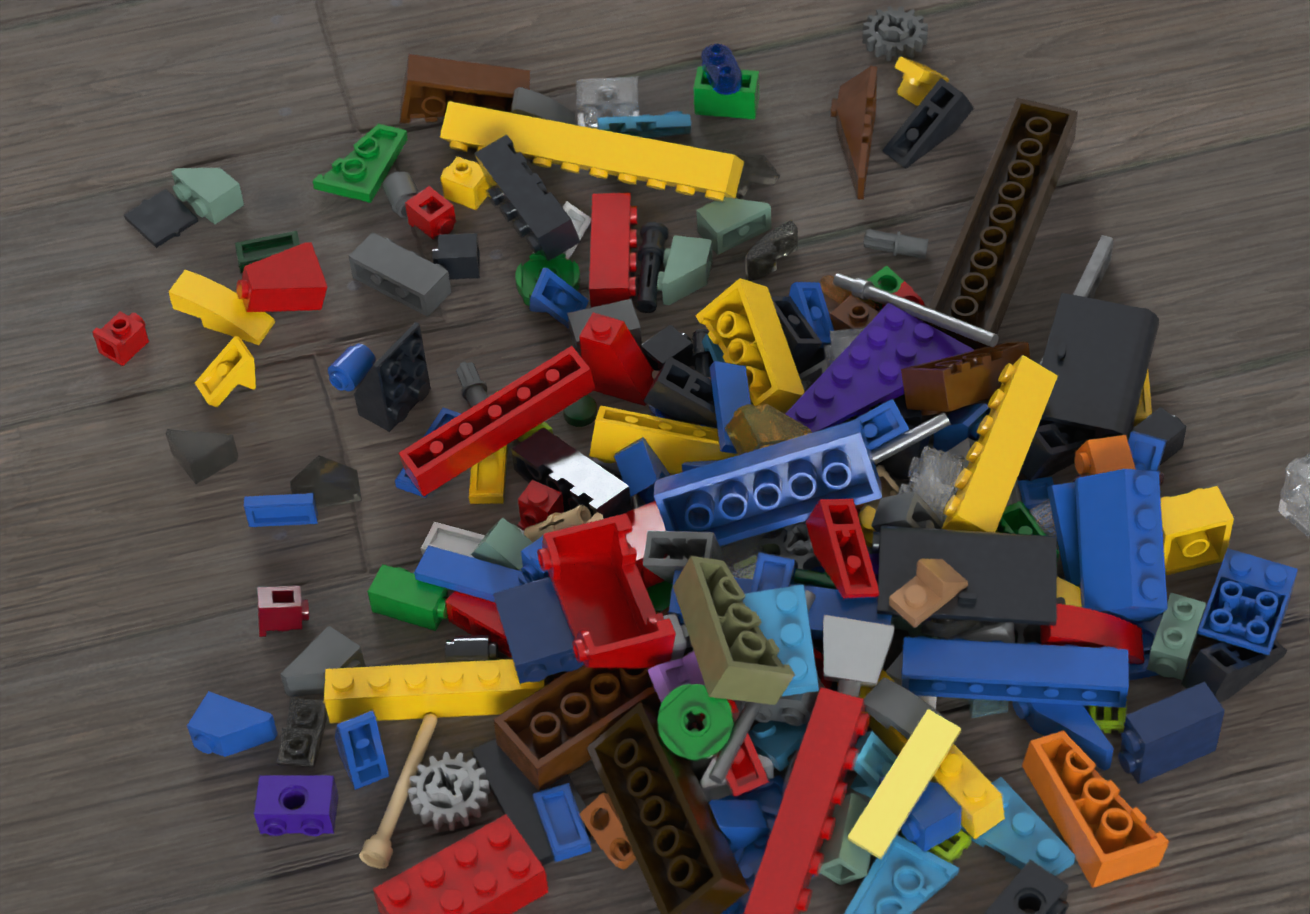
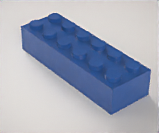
[654,418,882,546]

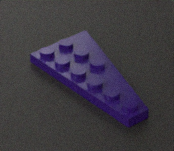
[780,303,974,437]

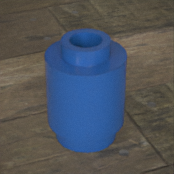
[328,343,376,391]

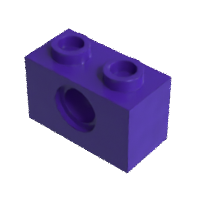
[254,775,339,836]

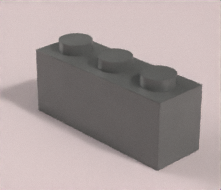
[348,232,452,317]

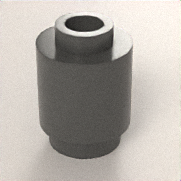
[383,172,419,218]

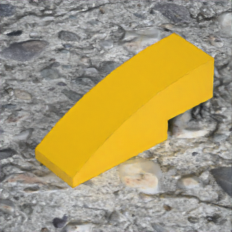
[168,270,275,345]

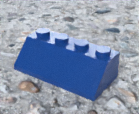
[1075,469,1168,622]

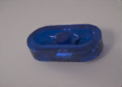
[701,44,742,95]

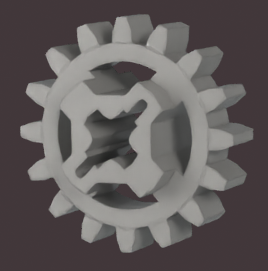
[408,752,490,831]

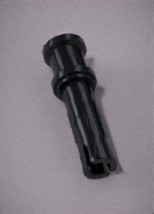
[636,222,669,313]

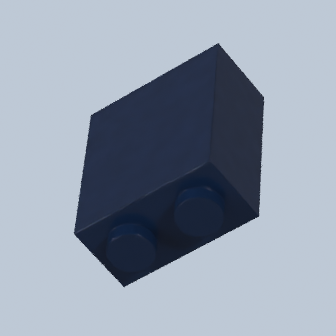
[493,577,584,684]
[1118,682,1225,784]

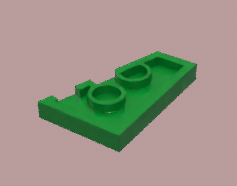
[312,124,408,203]

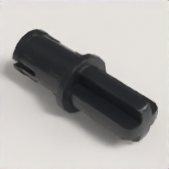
[691,329,714,377]

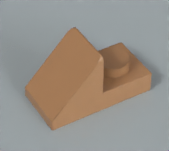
[889,559,969,628]

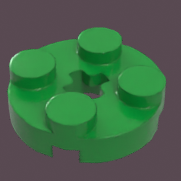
[515,252,581,307]
[657,684,734,761]

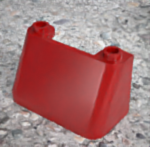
[537,513,676,668]

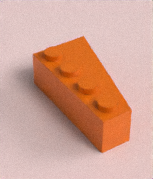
[1022,731,1169,888]

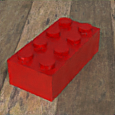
[373,814,549,914]

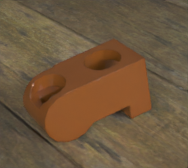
[579,793,636,870]

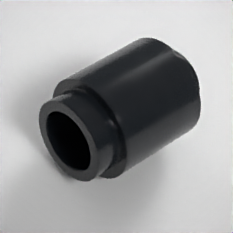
[445,635,499,663]

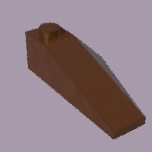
[831,66,877,200]

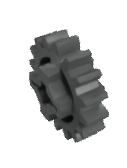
[862,6,928,61]

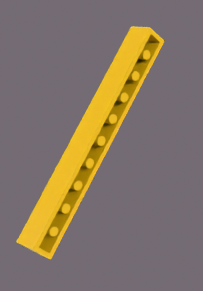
[440,102,744,201]

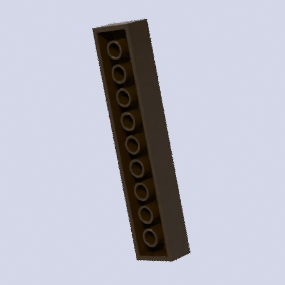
[923,98,1078,350]

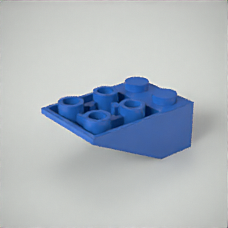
[1197,548,1298,655]

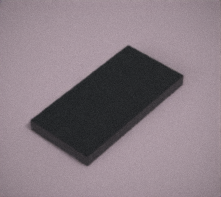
[471,739,596,866]

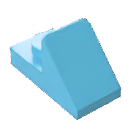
[851,731,897,798]

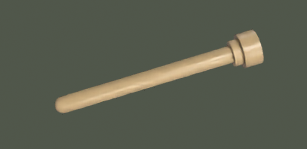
[359,714,438,869]

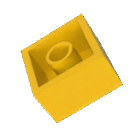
[1160,486,1234,576]

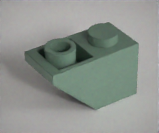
[171,168,244,225]
[657,235,713,305]

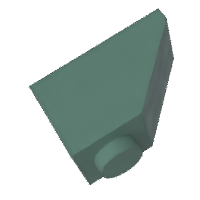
[696,197,771,255]

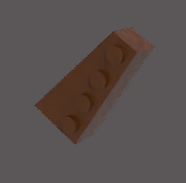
[399,54,530,123]
[901,342,1031,415]

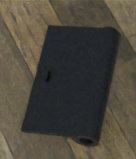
[1041,293,1159,441]
[872,525,1057,626]

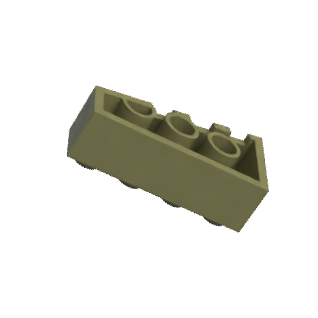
[673,556,795,705]

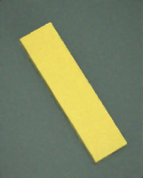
[848,709,961,860]

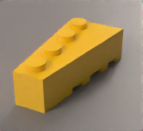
[695,278,805,415]

